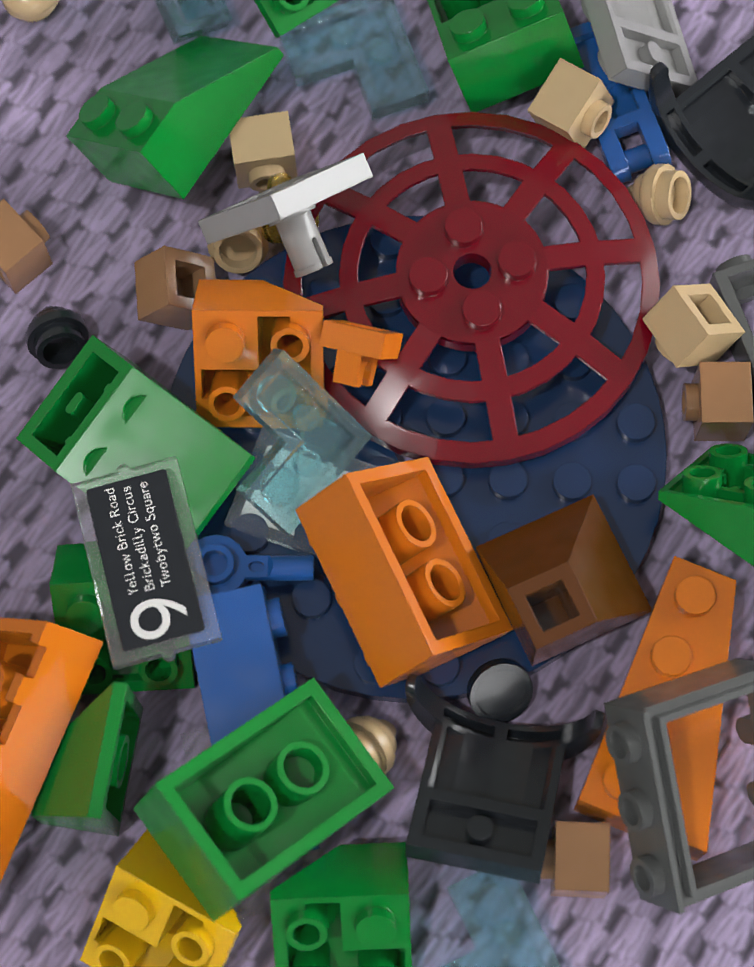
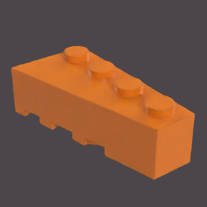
[573,556,737,862]
[0,617,103,883]

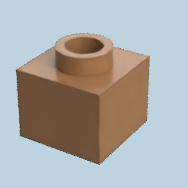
[0,199,53,294]
[134,246,215,330]
[681,362,754,441]
[541,821,610,898]

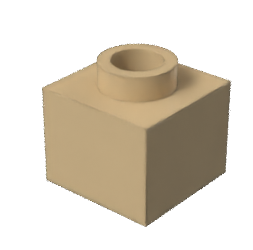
[527,58,615,148]
[229,111,298,192]
[642,284,745,368]

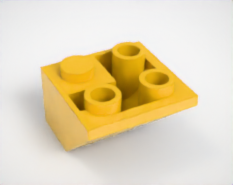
[80,829,242,967]

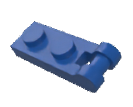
[570,21,672,184]

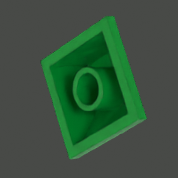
[31,681,143,837]

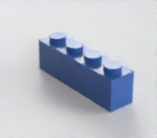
[189,583,320,851]

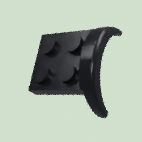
[649,35,754,210]
[405,674,605,884]

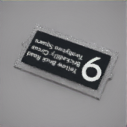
[71,456,223,670]

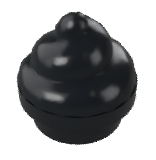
[26,306,89,369]

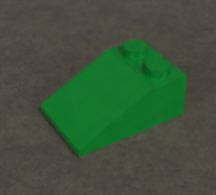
[66,35,284,199]
[133,677,395,922]

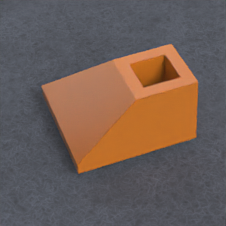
[192,279,325,428]

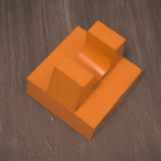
[319,320,403,387]

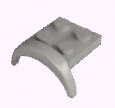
[581,0,698,98]

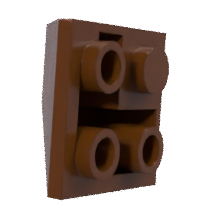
[476,494,652,666]

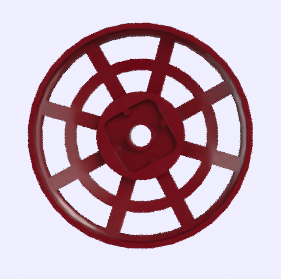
[283,112,660,469]

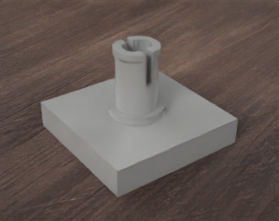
[198,153,373,278]

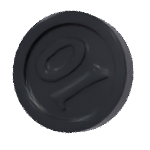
[467,658,533,723]

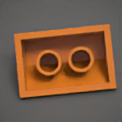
[295,457,514,688]

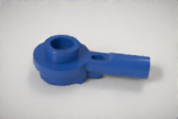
[187,535,314,596]

